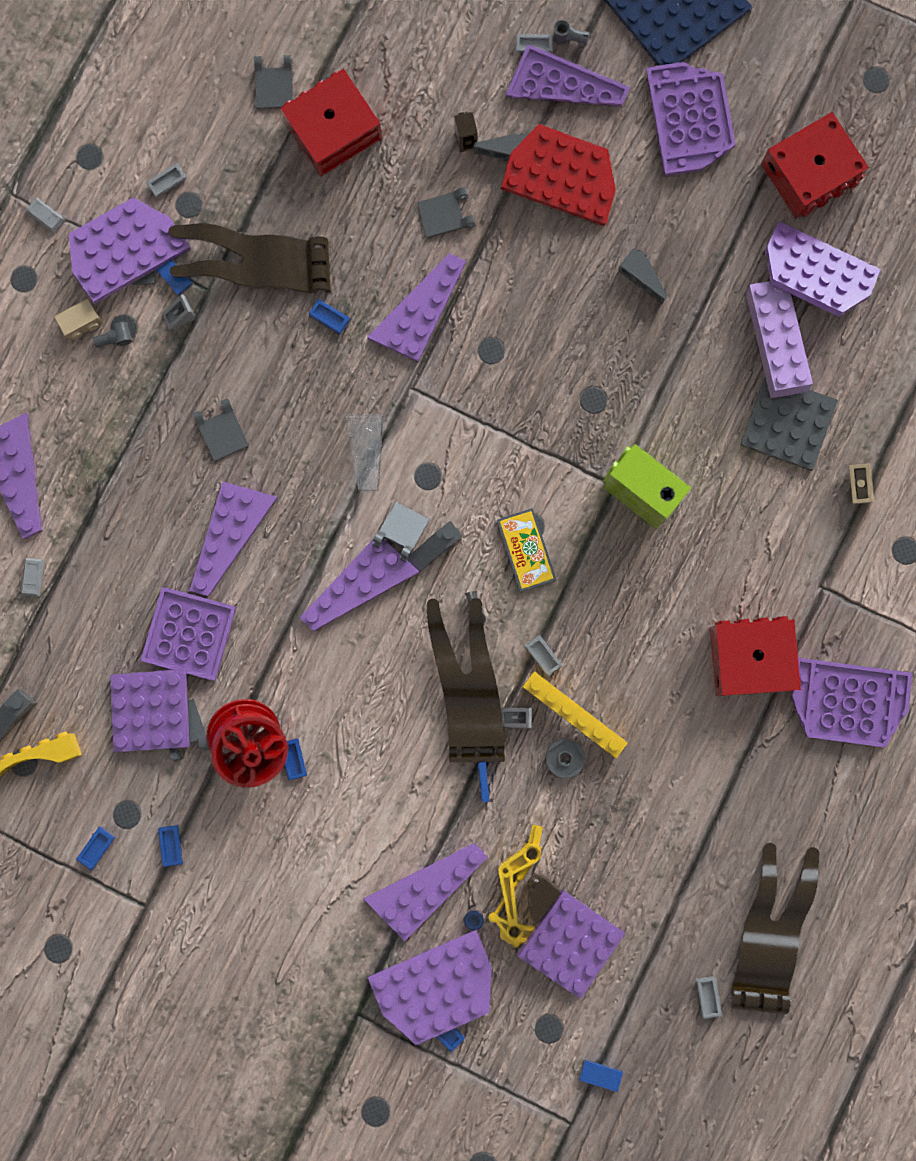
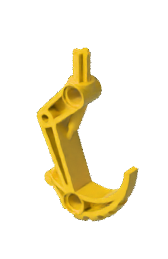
[488,824,543,948]

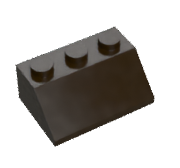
[527,871,562,924]

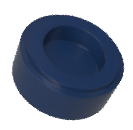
[464,910,484,931]

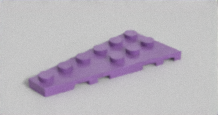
[506,44,630,107]
[367,253,466,362]
[0,413,42,539]
[190,482,278,596]
[300,540,420,632]
[364,843,488,941]

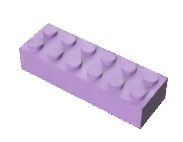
[746,281,813,398]

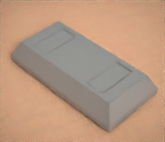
[516,34,553,53]
[146,163,187,198]
[25,197,66,234]
[21,558,45,597]
[525,635,563,677]
[696,976,722,1019]

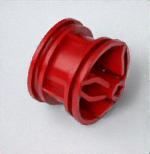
[206,699,288,788]

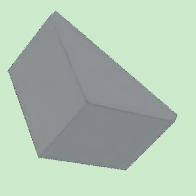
[162,295,196,330]
[501,708,532,728]

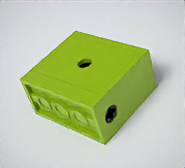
[603,444,691,530]

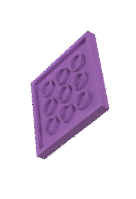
[141,587,237,681]
[110,669,190,752]
[517,889,625,999]

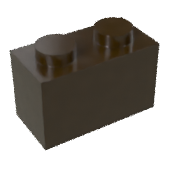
[454,112,478,152]

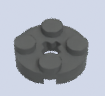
[546,739,585,778]

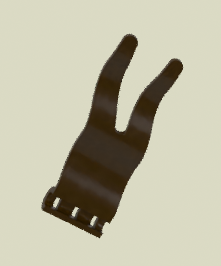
[168,223,331,293]
[427,598,505,763]
[730,843,820,1014]

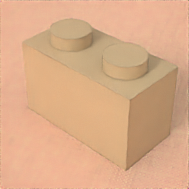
[54,299,103,340]
[849,463,874,504]

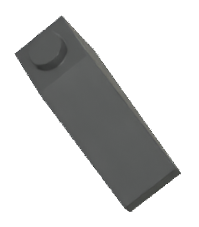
[474,133,528,161]
[618,248,667,304]
[407,521,462,572]
[0,689,37,742]

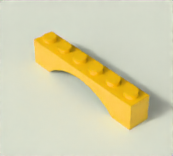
[522,671,628,758]
[0,731,82,777]

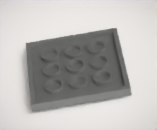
[740,377,838,471]

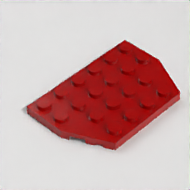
[500,124,616,226]

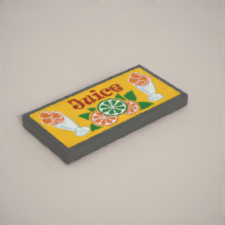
[496,508,557,592]

